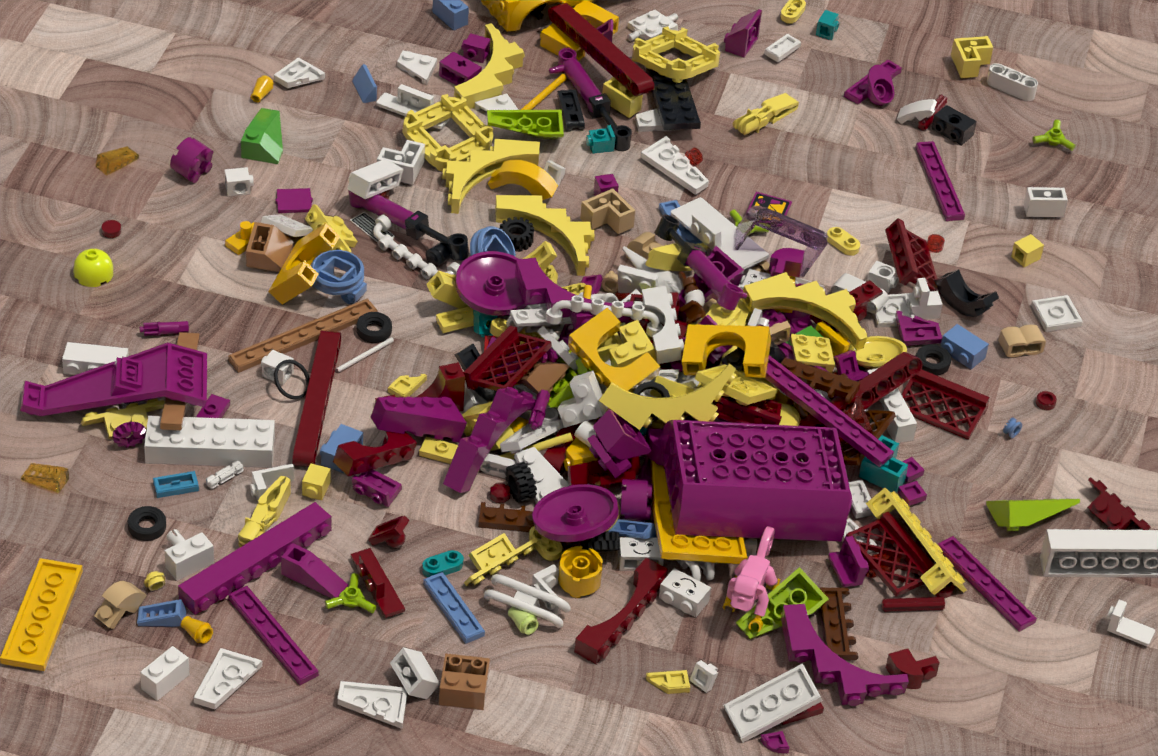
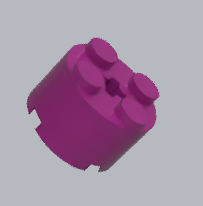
[170,137,214,183]
[620,479,652,523]

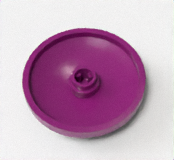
[455,251,527,316]
[532,484,619,542]

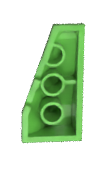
[241,108,283,164]

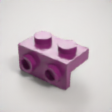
[587,435,632,478]
[351,470,402,507]
[828,536,869,587]

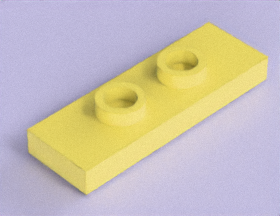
[419,437,480,472]

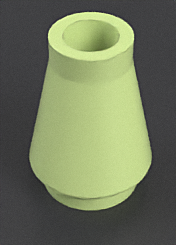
[508,607,539,635]

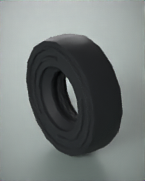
[356,312,392,343]
[915,344,951,376]
[128,506,166,541]

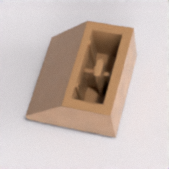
[246,222,293,272]
[517,361,570,395]
[439,653,490,710]

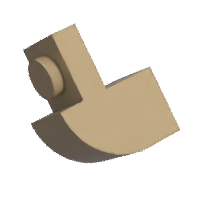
[626,232,662,260]
[94,581,147,629]

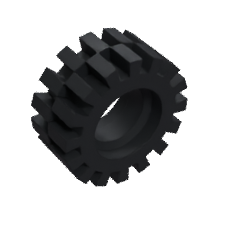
[499,217,534,252]
[505,461,537,503]
[581,532,620,552]

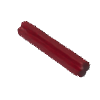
[918,94,948,131]
[881,597,945,612]

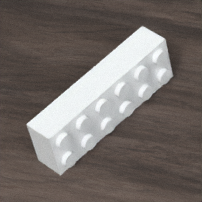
[144,416,275,468]
[1039,529,1158,577]

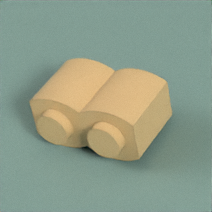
[998,325,1046,357]

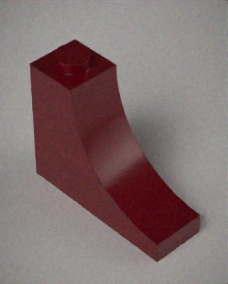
[417,362,465,412]

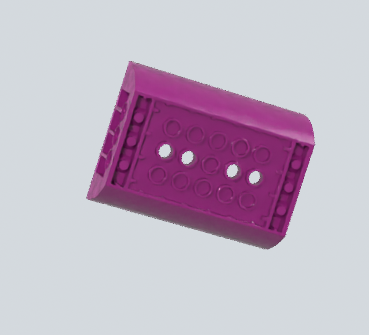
[659,420,851,542]

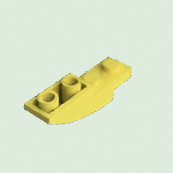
[645,243,708,271]

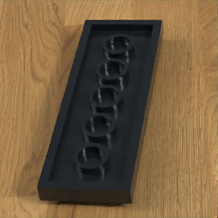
[646,68,701,130]

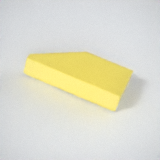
[388,374,427,397]
[646,670,690,694]

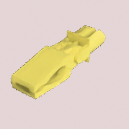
[733,93,799,135]
[238,476,291,547]

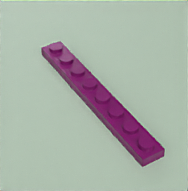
[765,355,894,467]

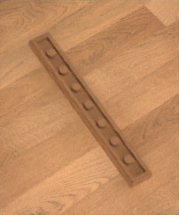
[228,298,378,373]
[160,332,200,431]

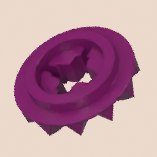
[112,422,146,449]

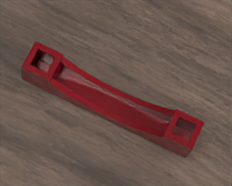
[574,557,668,665]

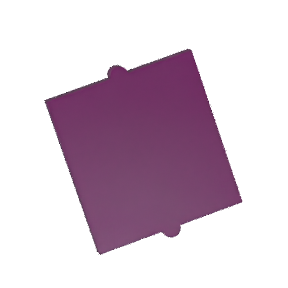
[275,188,313,213]

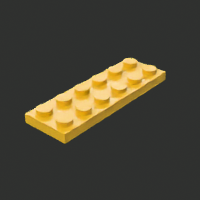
[0,558,83,671]

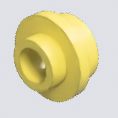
[144,571,165,591]

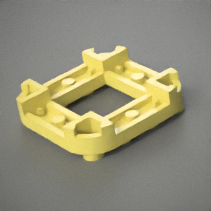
[632,26,720,83]
[402,94,493,172]

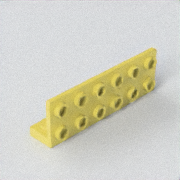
[866,488,967,595]

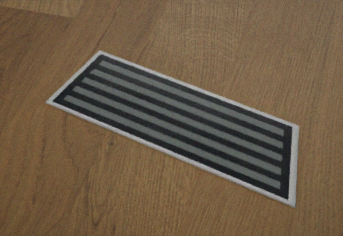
[350,212,394,242]

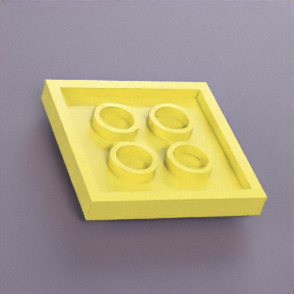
[695,365,777,406]

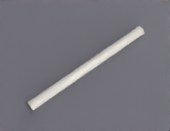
[336,337,394,373]

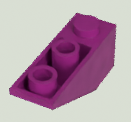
[281,543,348,599]

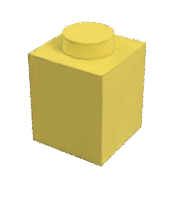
[1011,234,1044,267]
[302,463,331,500]

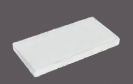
[723,663,823,743]

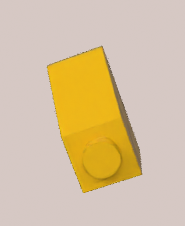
[564,438,597,471]

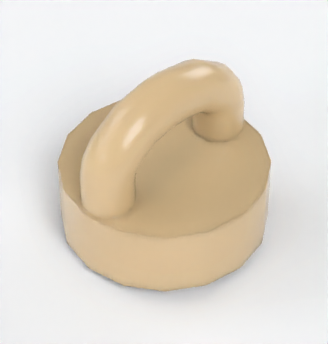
[601,271,618,293]

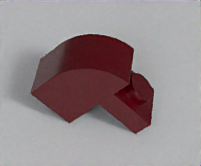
[885,648,940,689]

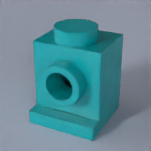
[816,10,840,40]
[586,125,615,154]
[473,309,498,338]

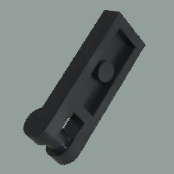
[557,89,585,130]

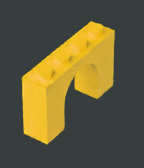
[540,0,619,61]
[268,223,340,305]
[568,307,660,393]
[682,324,771,378]

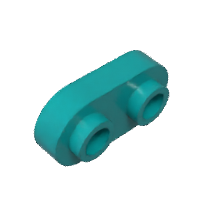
[422,550,464,578]

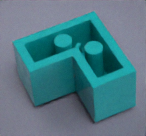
[859,435,908,493]

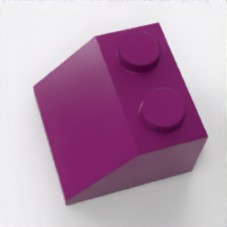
[724,9,762,58]
[592,409,652,460]

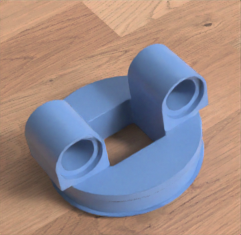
[470,226,516,257]
[311,250,367,305]

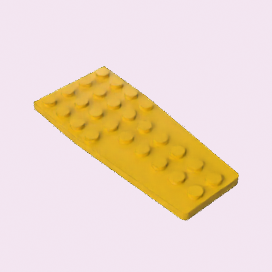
[650,460,747,564]

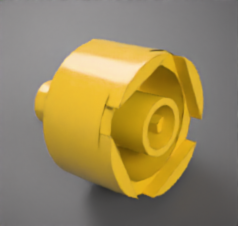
[558,546,603,598]

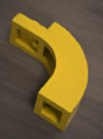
[488,160,558,201]

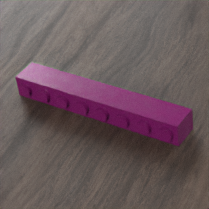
[178,502,332,615]

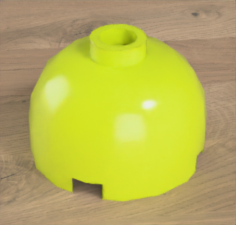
[73,249,113,287]

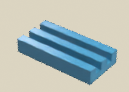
[153,471,199,498]

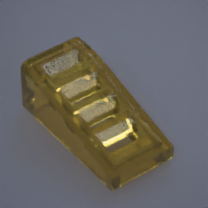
[96,146,139,175]
[21,463,69,493]

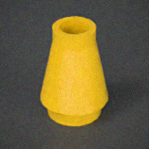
[250,75,274,103]
[181,616,213,643]

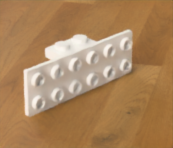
[671,197,769,270]

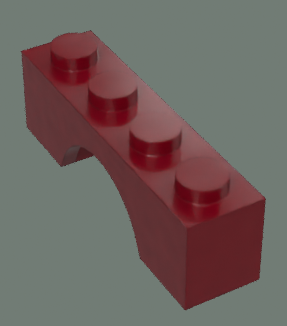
[333,432,417,477]

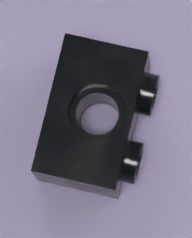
[932,105,977,146]

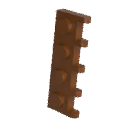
[781,357,860,404]
[478,502,534,532]
[819,587,859,661]

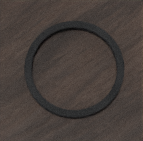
[274,359,310,400]

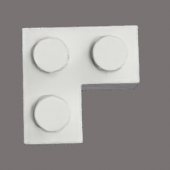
[377,140,425,185]
[557,371,608,427]

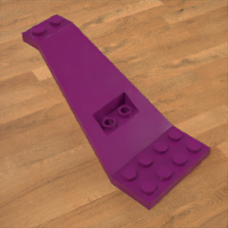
[20,342,207,416]

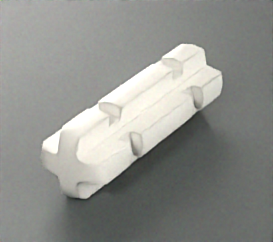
[206,461,244,489]

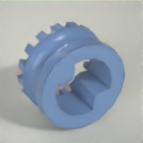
[1003,418,1022,438]

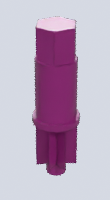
[139,321,189,336]
[528,389,550,430]

